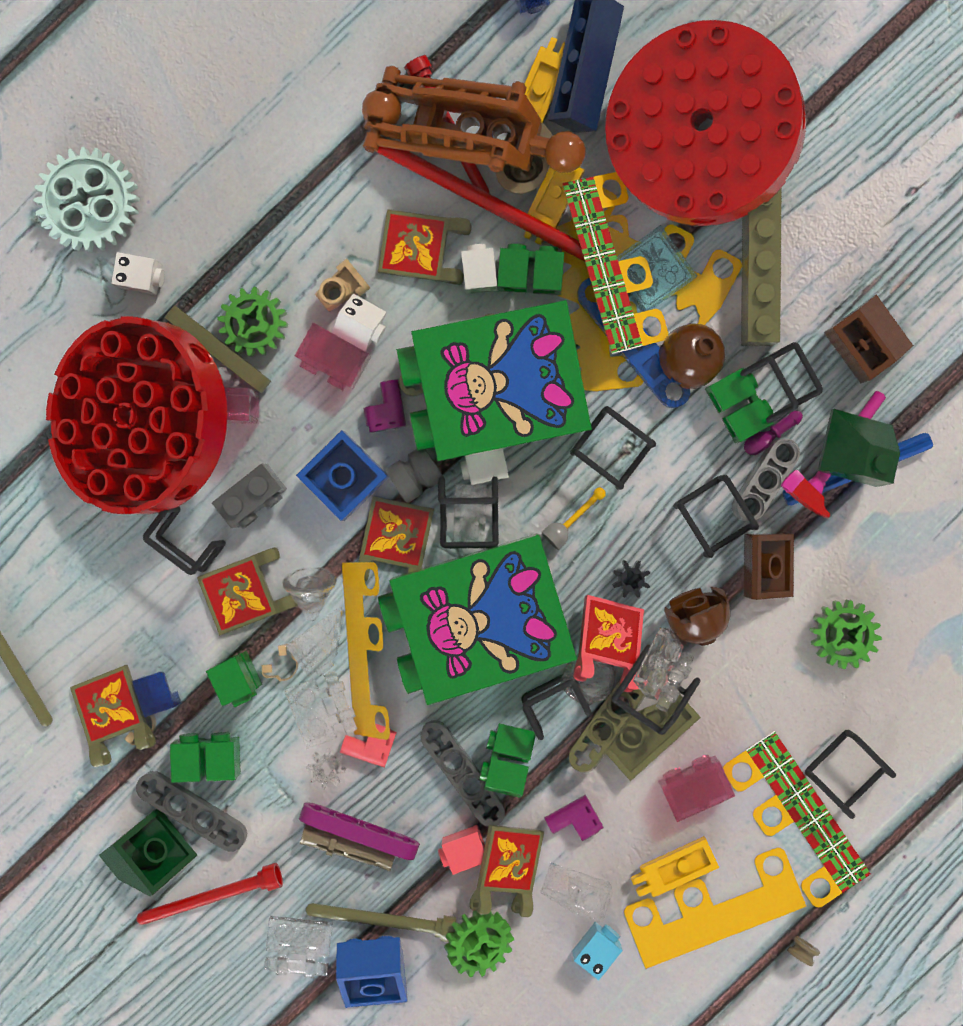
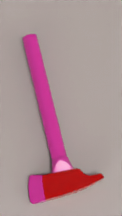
[781,391,886,518]

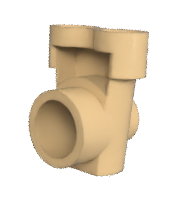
[315,258,370,312]

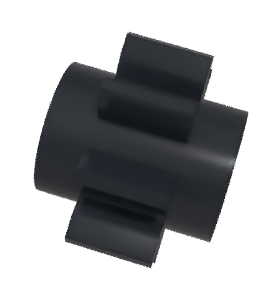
[612,560,650,598]

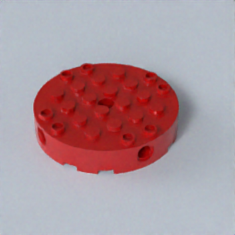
[605,20,806,226]
[46,316,228,514]

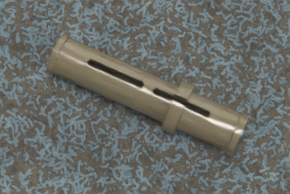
[300,824,395,871]

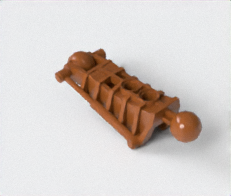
[362,66,586,173]

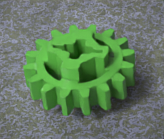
[217,287,288,357]
[810,599,882,669]
[444,910,514,977]

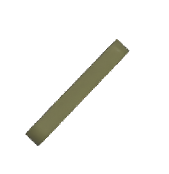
[165,305,271,394]
[569,665,653,773]

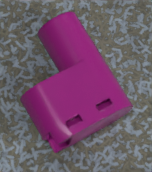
[363,379,406,433]
[544,794,604,841]

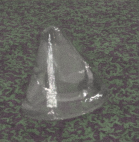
[282,567,337,621]

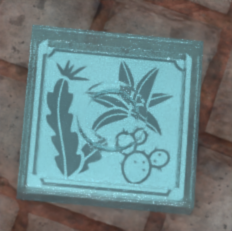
[617,225,698,312]

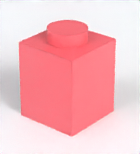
[438,825,485,875]

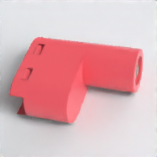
[340,723,397,768]

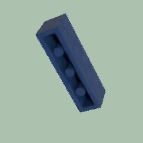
[548,0,624,133]

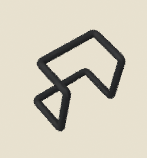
[740,342,823,423]
[570,406,656,490]
[673,475,759,558]
[438,476,499,549]
[143,506,226,575]
[612,645,701,735]
[521,672,592,740]
[805,730,896,819]

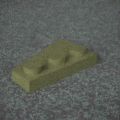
[593,694,701,781]

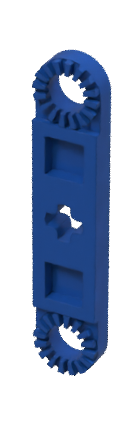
[577,278,691,408]

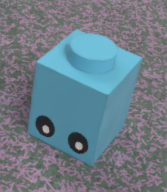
[572,922,623,980]

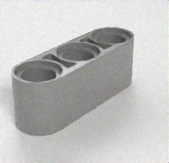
[732,439,800,521]

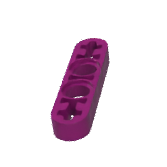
[299,802,420,860]

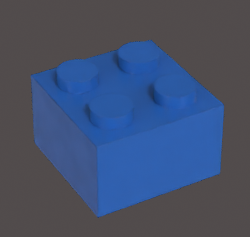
[296,430,389,521]

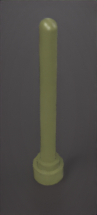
[0,631,53,726]
[306,903,456,942]

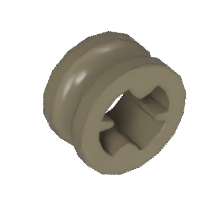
[787,936,820,966]

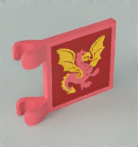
[573,595,644,693]

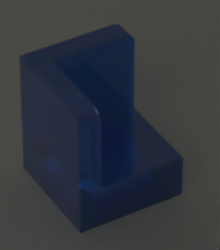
[132,671,181,717]

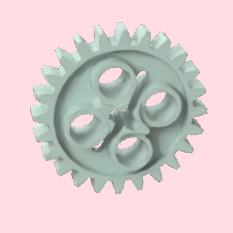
[33,147,140,253]

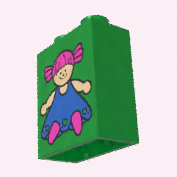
[396,300,592,461]
[378,533,577,705]

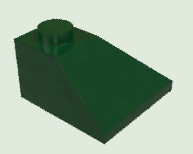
[818,409,900,487]
[99,809,197,897]

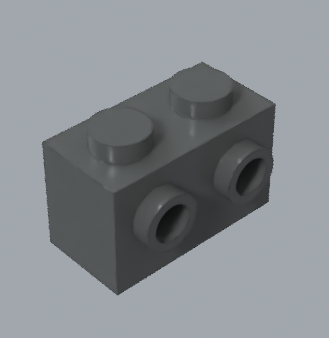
[212,463,287,529]

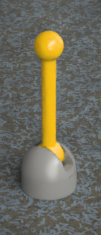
[541,487,606,550]

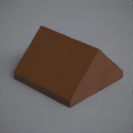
[744,534,794,600]

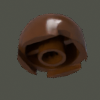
[659,323,725,389]
[664,587,731,646]

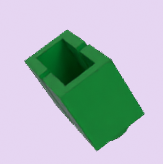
[498,244,564,295]
[705,368,774,443]
[206,650,262,707]
[479,723,536,798]
[170,732,241,783]

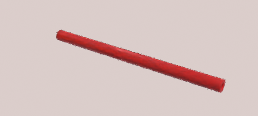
[377,137,585,262]

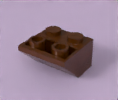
[824,294,914,383]

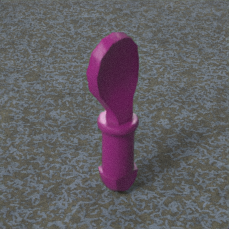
[744,410,803,456]

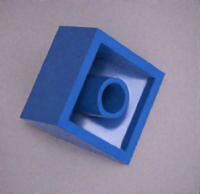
[336,936,408,1008]

